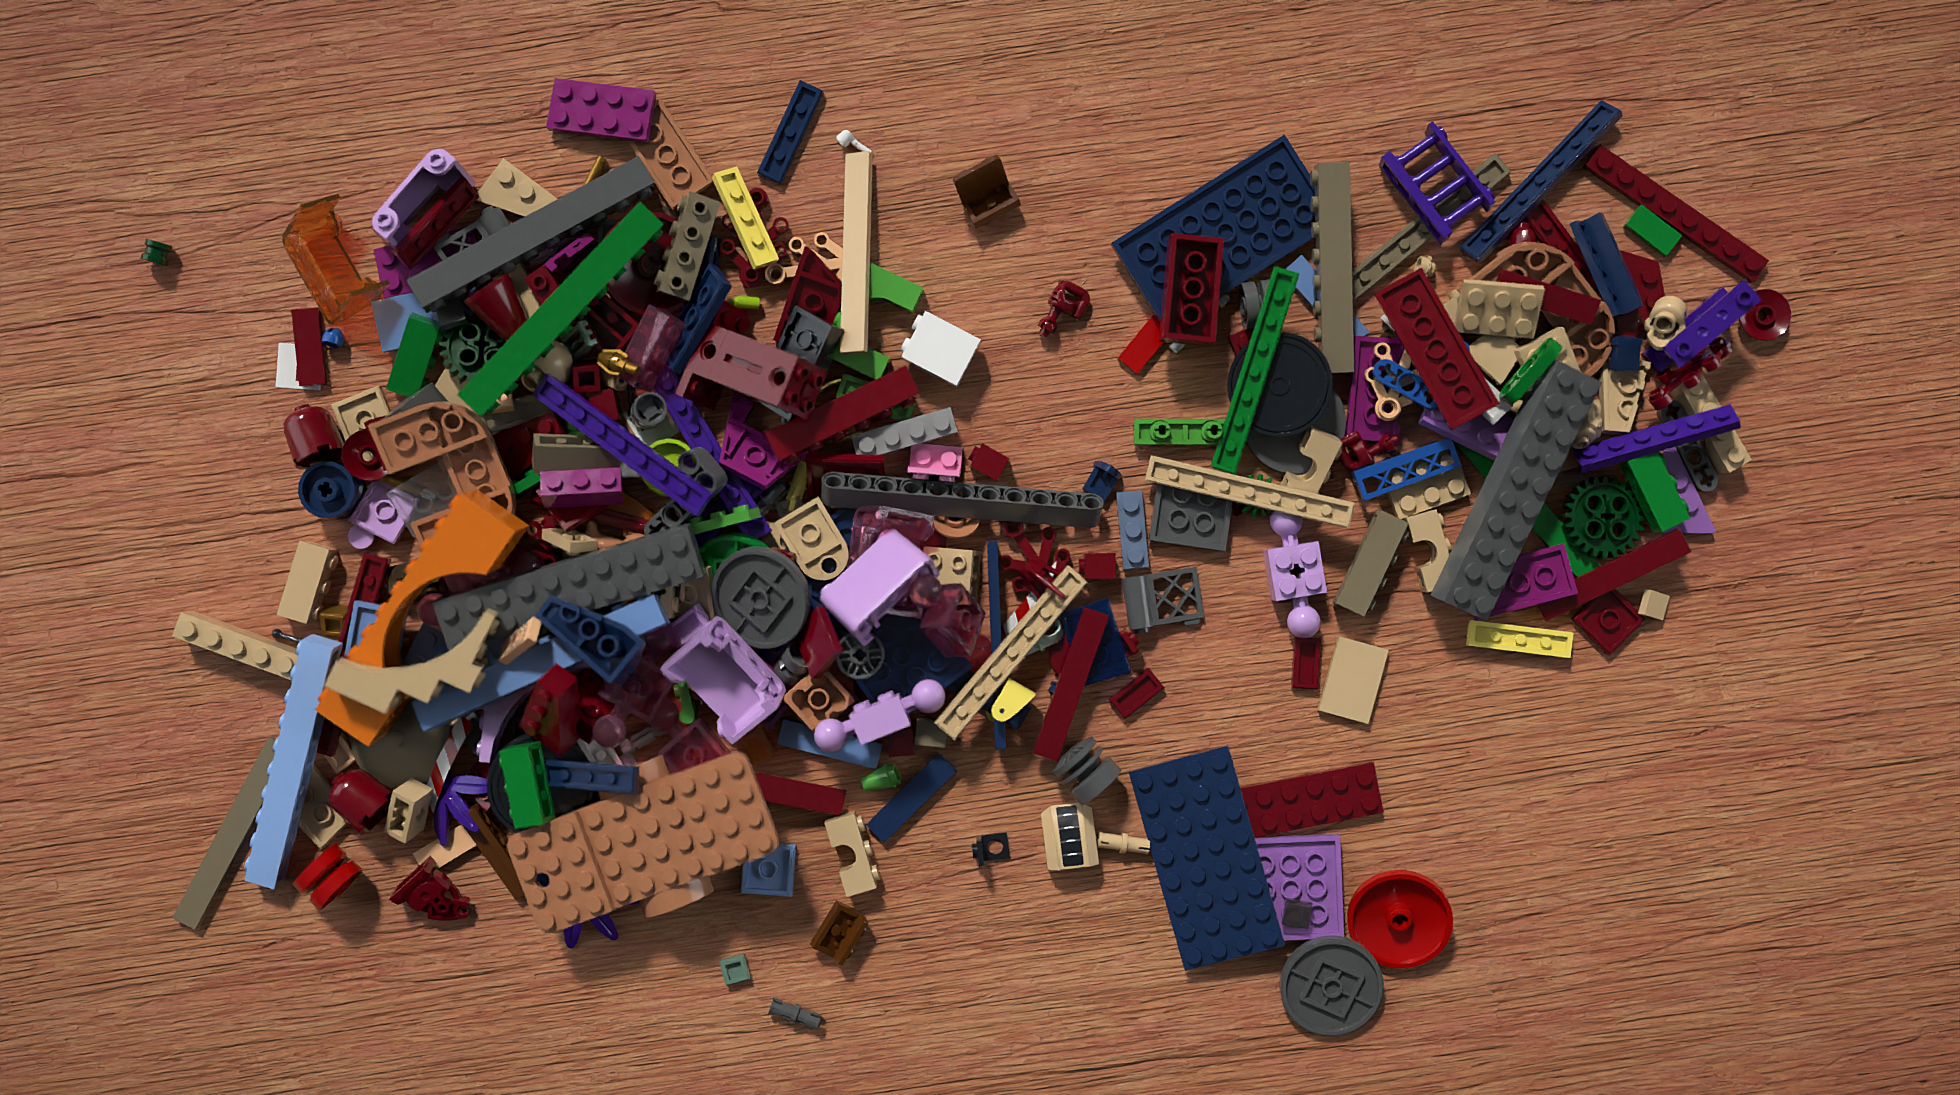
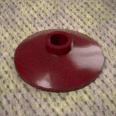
[1739,289,1791,341]
[341,430,388,481]

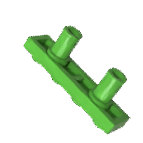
[1133,419,1225,445]

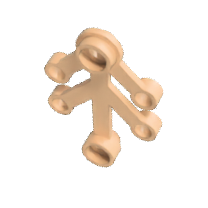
[765,232,843,285]
[1364,342,1430,421]

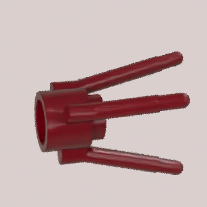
[1019,558,1066,599]

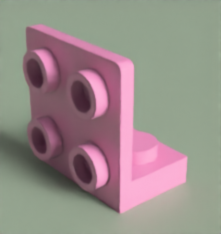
[907,444,963,482]

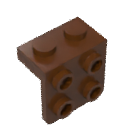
[953,155,1021,229]

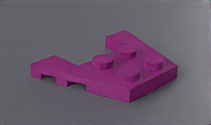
[719,393,809,491]

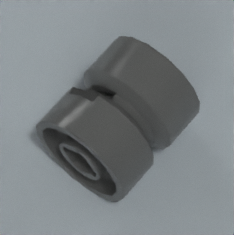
[630,392,667,430]
[774,639,809,686]

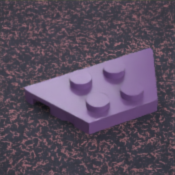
[1657,447,1716,533]

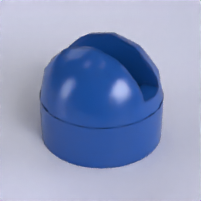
[321,328,344,349]

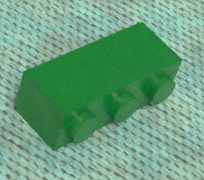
[386,312,445,397]
[1619,452,1691,533]
[499,741,555,829]

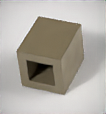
[914,717,951,748]

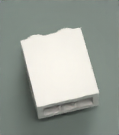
[900,311,981,388]

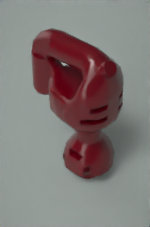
[1037,280,1090,338]
[1339,431,1401,472]

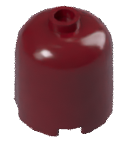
[283,404,344,469]
[328,769,392,835]

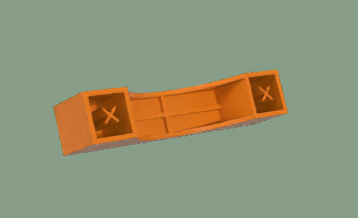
[315,489,529,746]

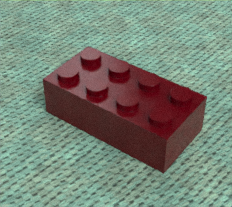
[1159,233,1224,347]

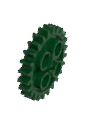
[439,312,506,384]
[1560,475,1646,559]

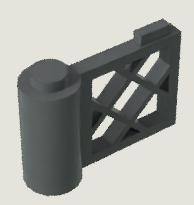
[433,206,511,261]
[1121,567,1204,634]

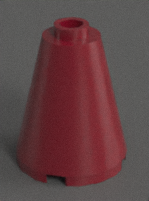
[464,273,528,342]

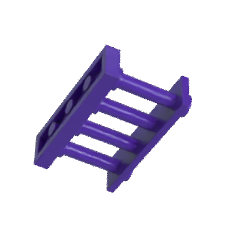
[1379,121,1495,245]
[1641,280,1761,373]

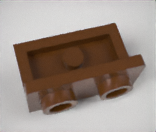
[810,900,868,965]

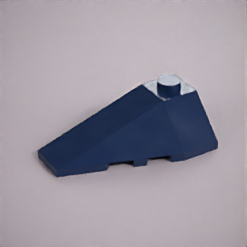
[534,595,646,685]

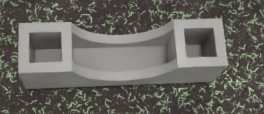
[851,407,958,455]

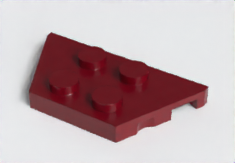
[773,245,842,342]
[1613,250,1665,337]

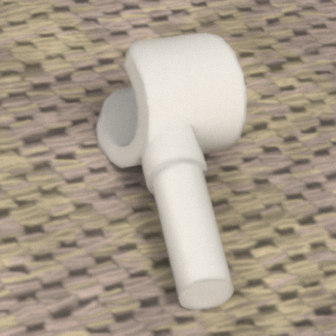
[836,130,871,152]

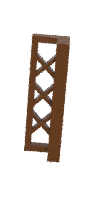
[464,802,539,900]

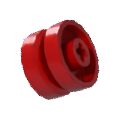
[293,844,363,911]

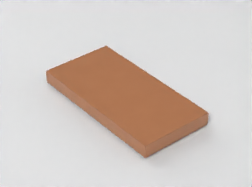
[627,98,715,212]

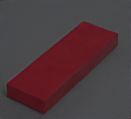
[291,307,328,387]

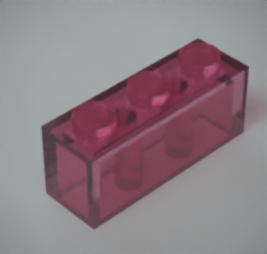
[619,304,686,392]

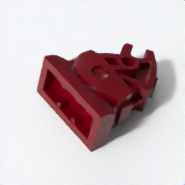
[389,856,470,921]

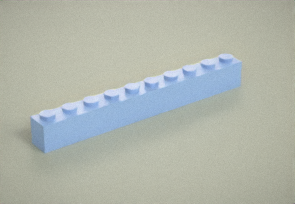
[244,634,343,889]

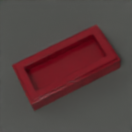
[1291,636,1321,690]
[1109,667,1165,719]

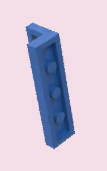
[1349,438,1462,501]

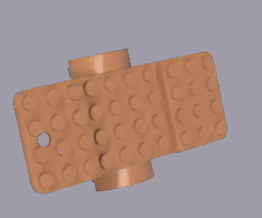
[507,752,779,933]

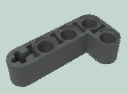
[644,447,727,536]

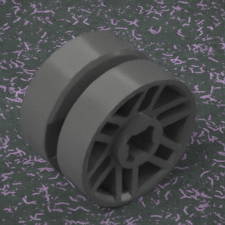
[1238,279,1270,330]
[836,632,885,679]

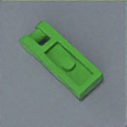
[670,652,699,724]

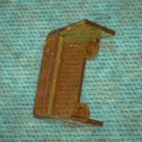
[282,194,390,325]

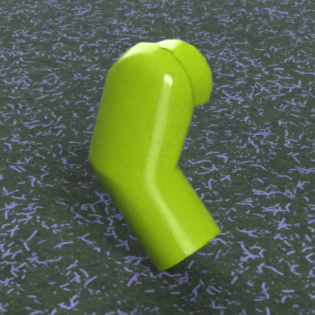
[728,296,760,310]

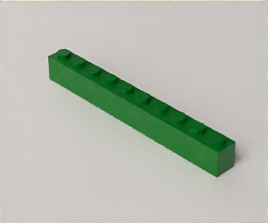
[457,202,663,416]

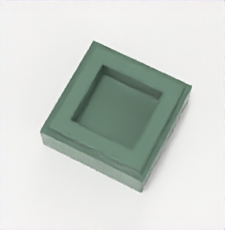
[719,953,752,986]

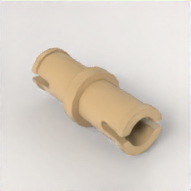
[1097,831,1150,855]

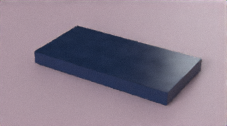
[660,263,732,374]

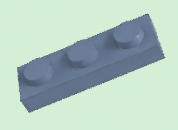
[1116,490,1149,569]

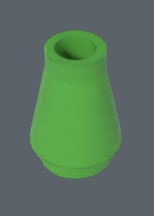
[861,763,901,792]

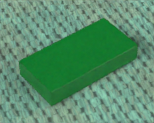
[1623,204,1682,257]

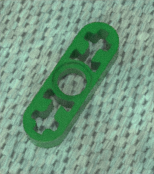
[1499,337,1562,405]

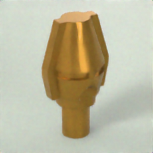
[597,349,641,376]

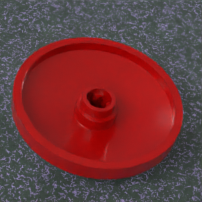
[1347,870,1453,968]

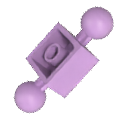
[1263,511,1327,638]
[814,679,945,752]

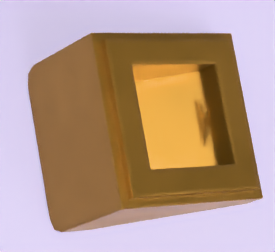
[319,604,348,636]

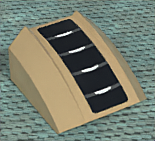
[1041,803,1099,871]

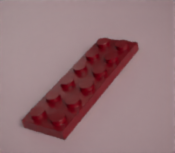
[1374,267,1499,431]
[1240,761,1384,838]

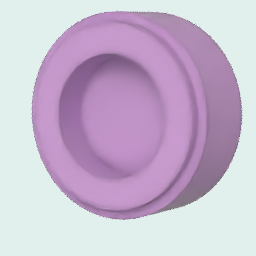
[348,525,377,549]

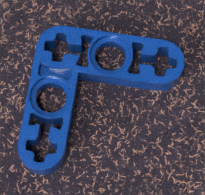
[1372,341,1470,409]

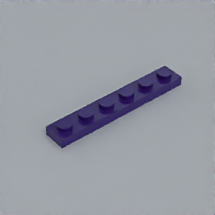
[1573,404,1741,473]

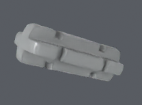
[619,719,668,756]

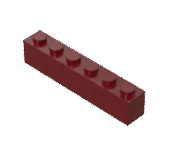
[765,365,920,465]

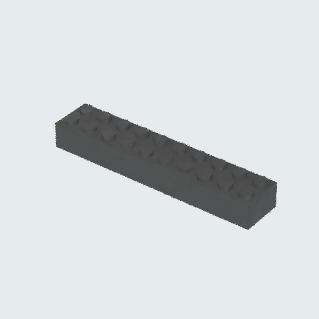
[1431,360,1602,621]
[432,522,706,651]

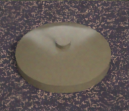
[350,696,452,788]

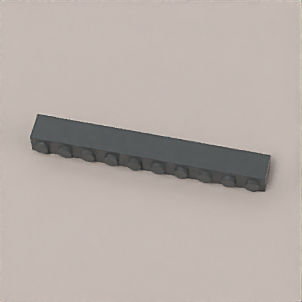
[406,156,656,313]

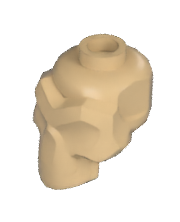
[1644,296,1687,351]
[1571,399,1603,449]

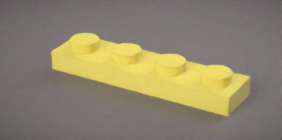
[712,167,779,270]
[1466,620,1574,658]

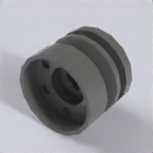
[1052,736,1121,805]

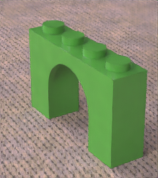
[826,262,924,380]

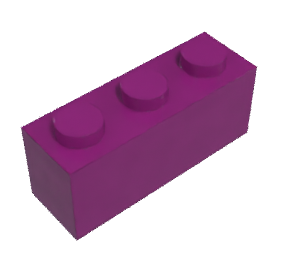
[540,467,624,509]

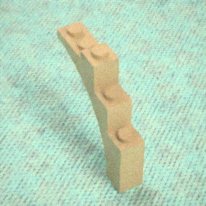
[324,608,500,713]

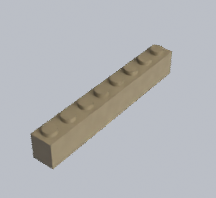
[1310,162,1354,373]

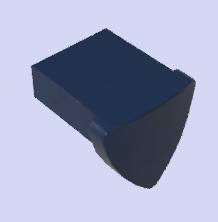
[1610,334,1643,371]
[1082,460,1122,501]

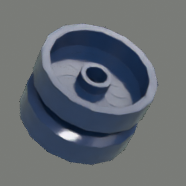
[298,461,367,519]

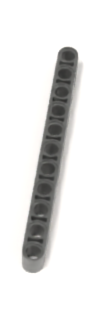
[821,472,1104,528]

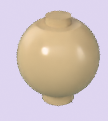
[521,340,573,392]

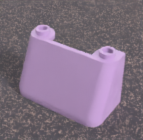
[372,149,476,248]
[820,529,940,647]
[660,616,786,744]

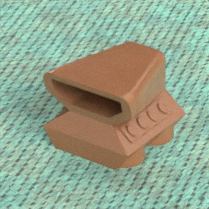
[782,670,854,734]

